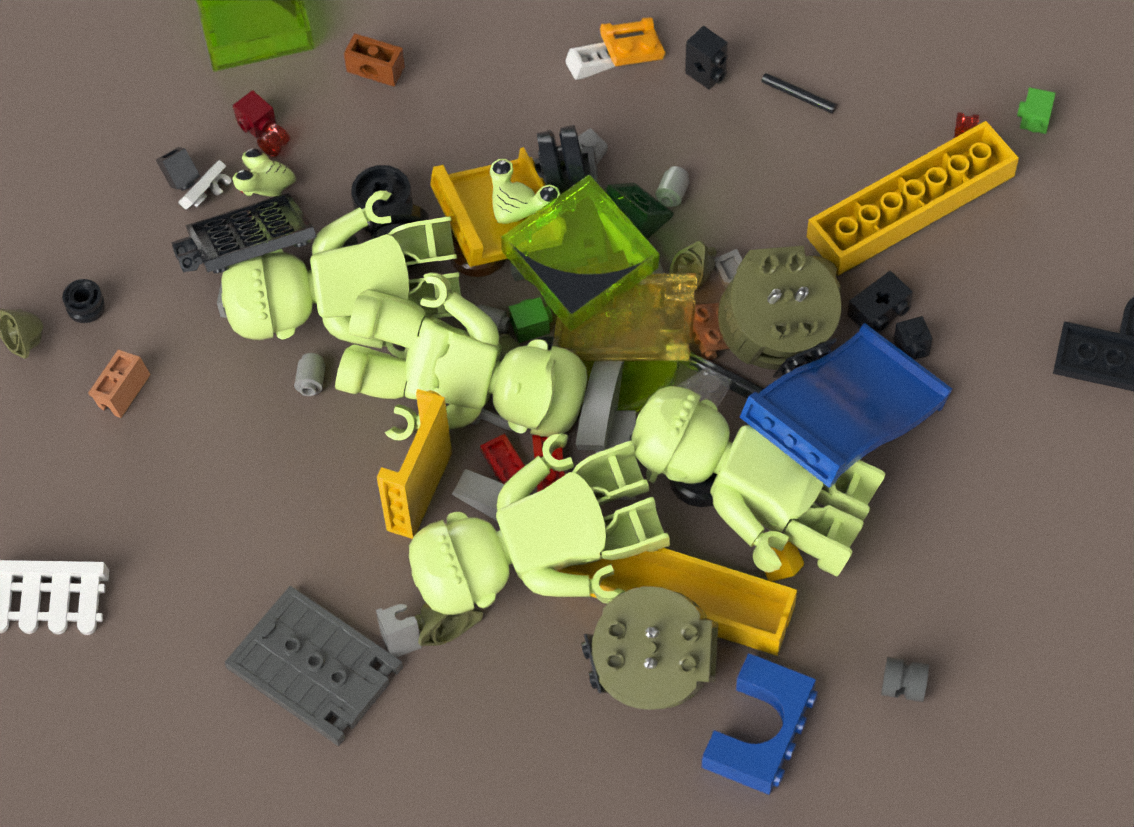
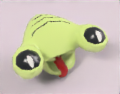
[233,148,296,196]
[489,159,561,224]

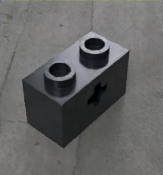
[685,25,728,90]
[847,270,913,332]

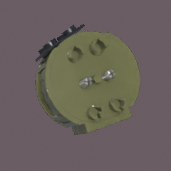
[718,246,841,378]
[581,586,718,709]

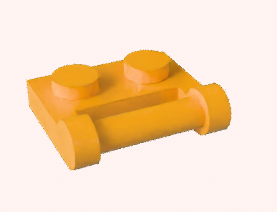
[600,17,665,66]

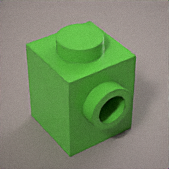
[1017,87,1055,134]
[509,297,553,343]

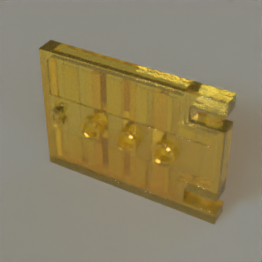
[553,273,698,361]

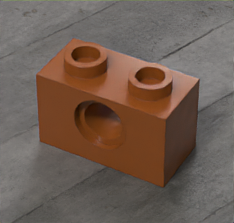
[344,33,405,87]

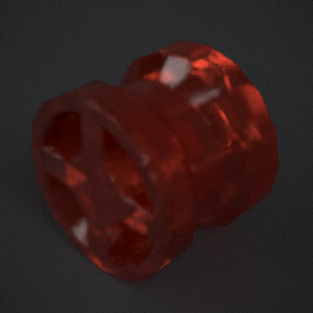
[954,112,979,138]
[257,123,290,157]

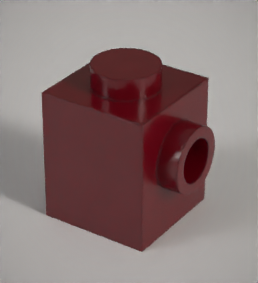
[233,90,276,139]

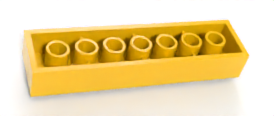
[807,121,1019,276]

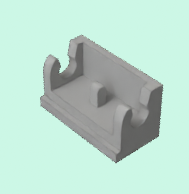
[376,604,422,658]

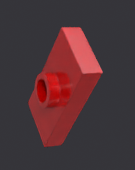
[480,433,525,484]

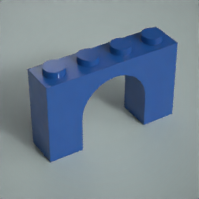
[702,653,818,795]

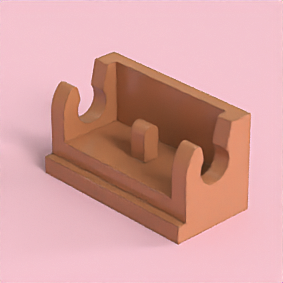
[88,350,151,418]

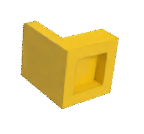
[764,540,804,582]

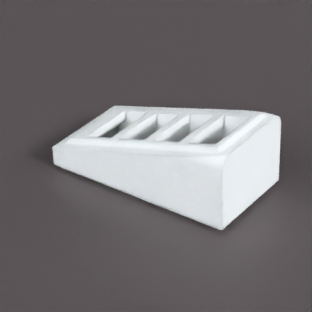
[566,42,615,80]

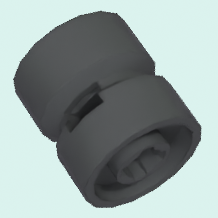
[881,657,929,702]

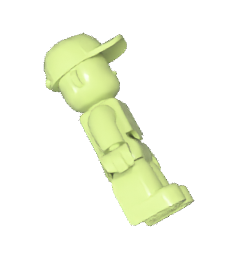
[221,191,461,358]
[335,272,587,440]
[632,386,885,577]
[409,434,670,615]

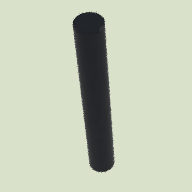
[761,73,837,114]

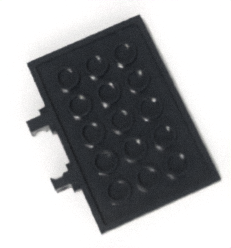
[171,193,316,273]

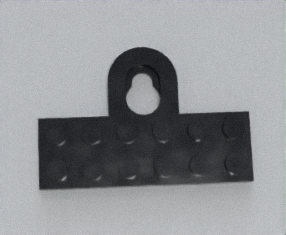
[1053,297,1134,391]

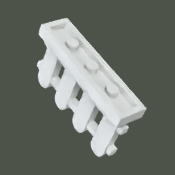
[0,560,109,635]

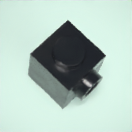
[156,147,201,191]
[893,316,933,360]

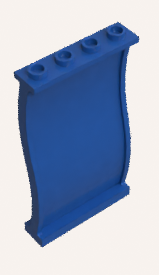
[740,324,952,488]

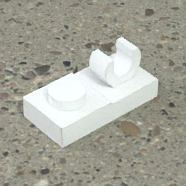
[178,160,232,210]

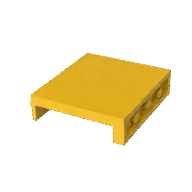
[430,147,567,267]
[377,389,452,539]

